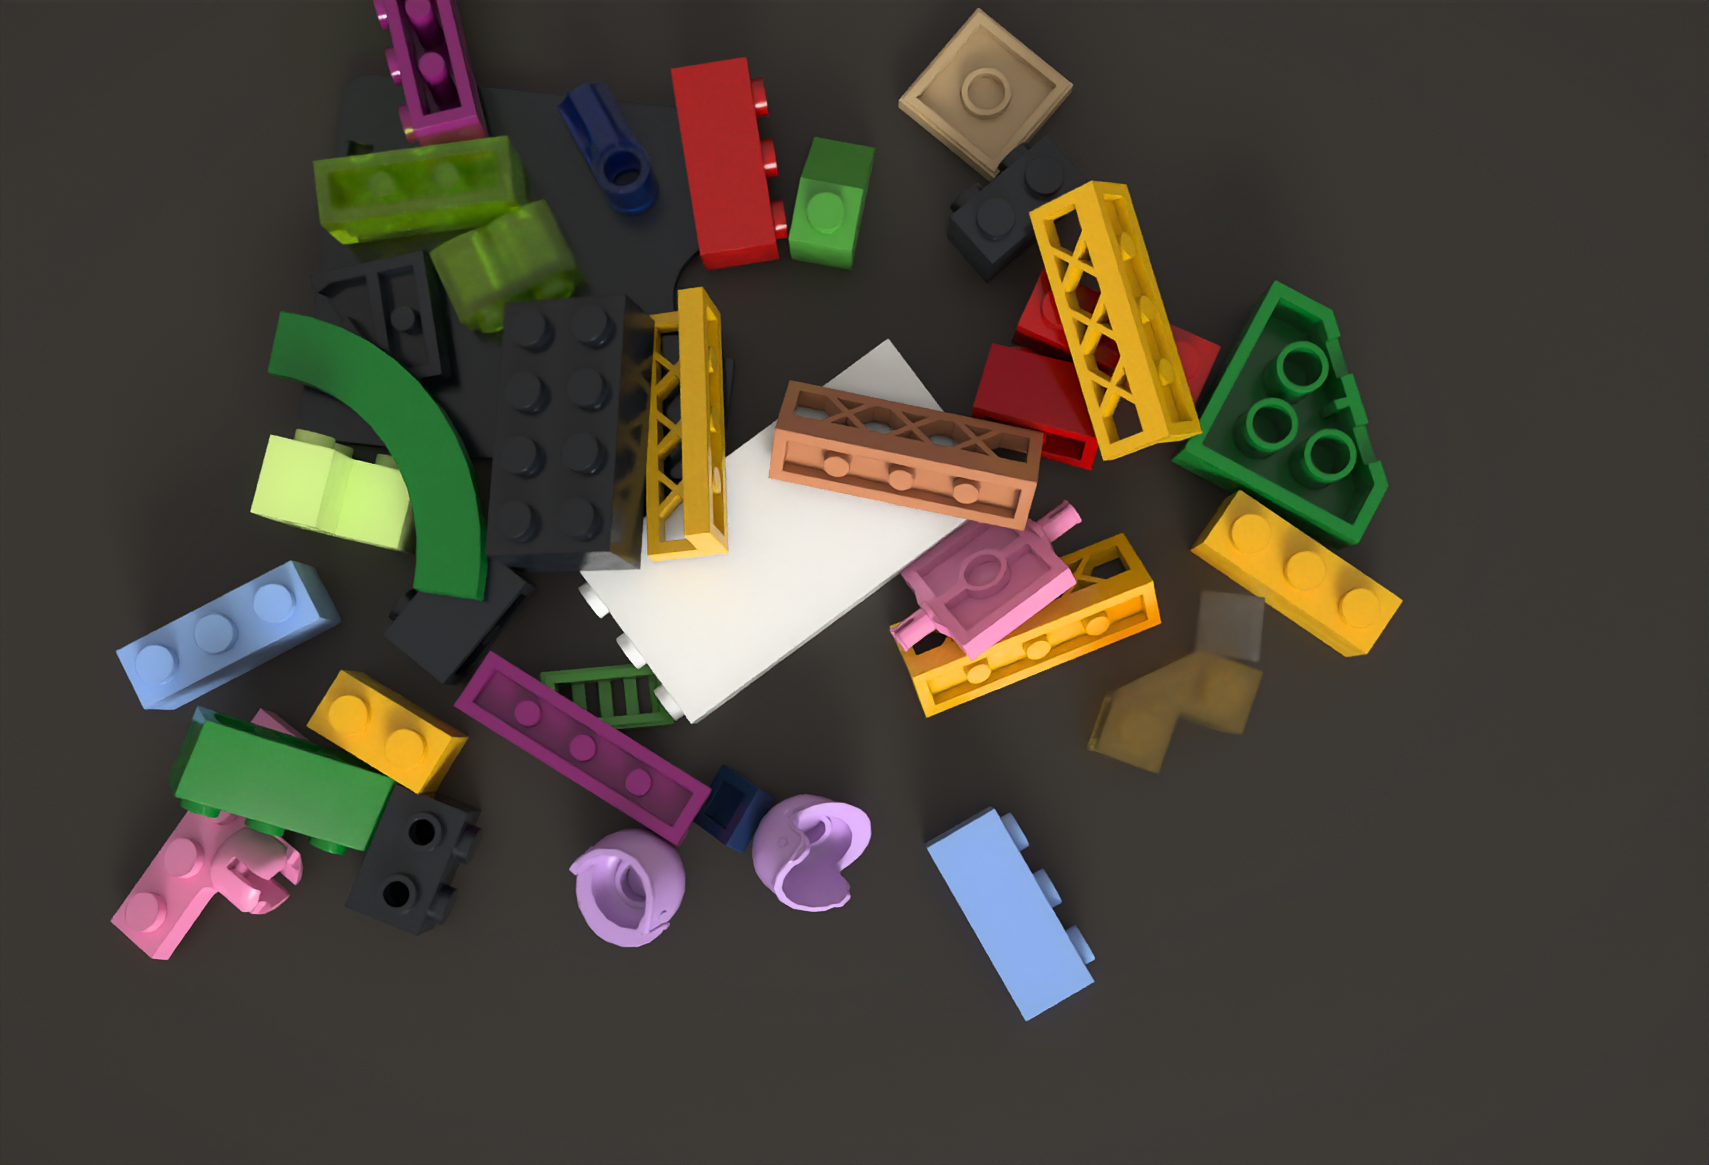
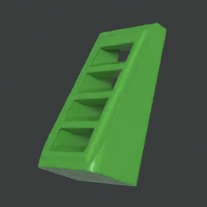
[537,664,674,731]

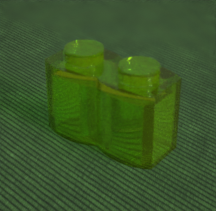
[429,199,585,333]

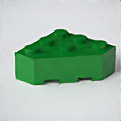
[1171,280,1389,550]

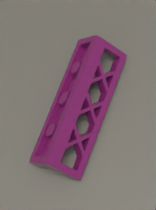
[454,651,712,847]

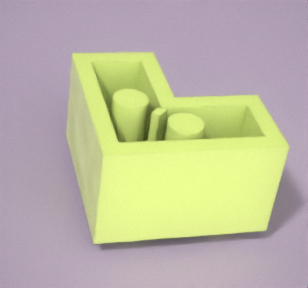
[250,429,416,555]

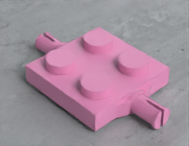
[889,499,1081,661]

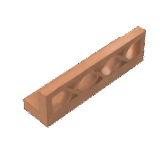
[768,380,1044,531]

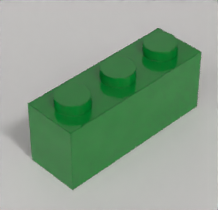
[167,706,397,855]

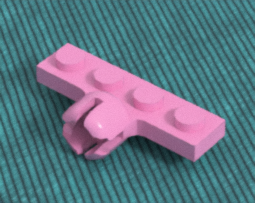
[111,708,309,960]

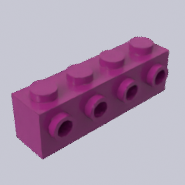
[373,0,492,163]

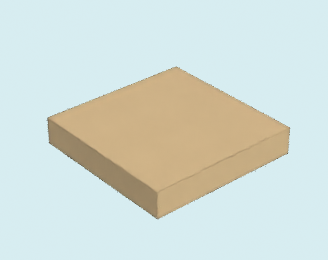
[898,8,1073,182]

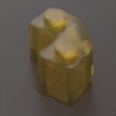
[1086,650,1263,773]

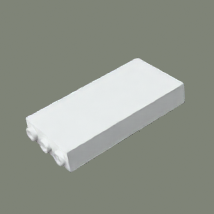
[578,339,969,724]

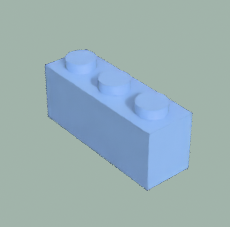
[116,560,342,710]
[925,806,1095,1021]

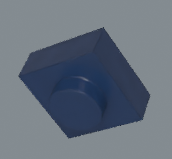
[693,764,776,854]

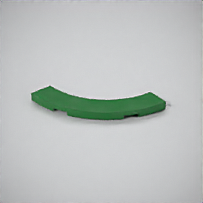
[268,311,488,601]

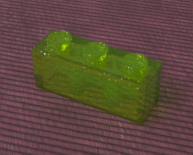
[313,135,529,245]

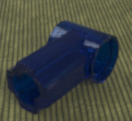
[557,81,659,215]

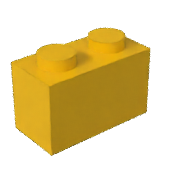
[306,670,469,794]

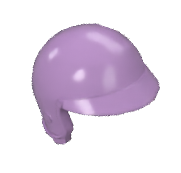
[752,794,871,912]
[569,828,686,947]

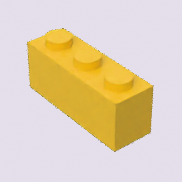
[1190,490,1403,657]

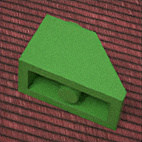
[788,137,875,270]

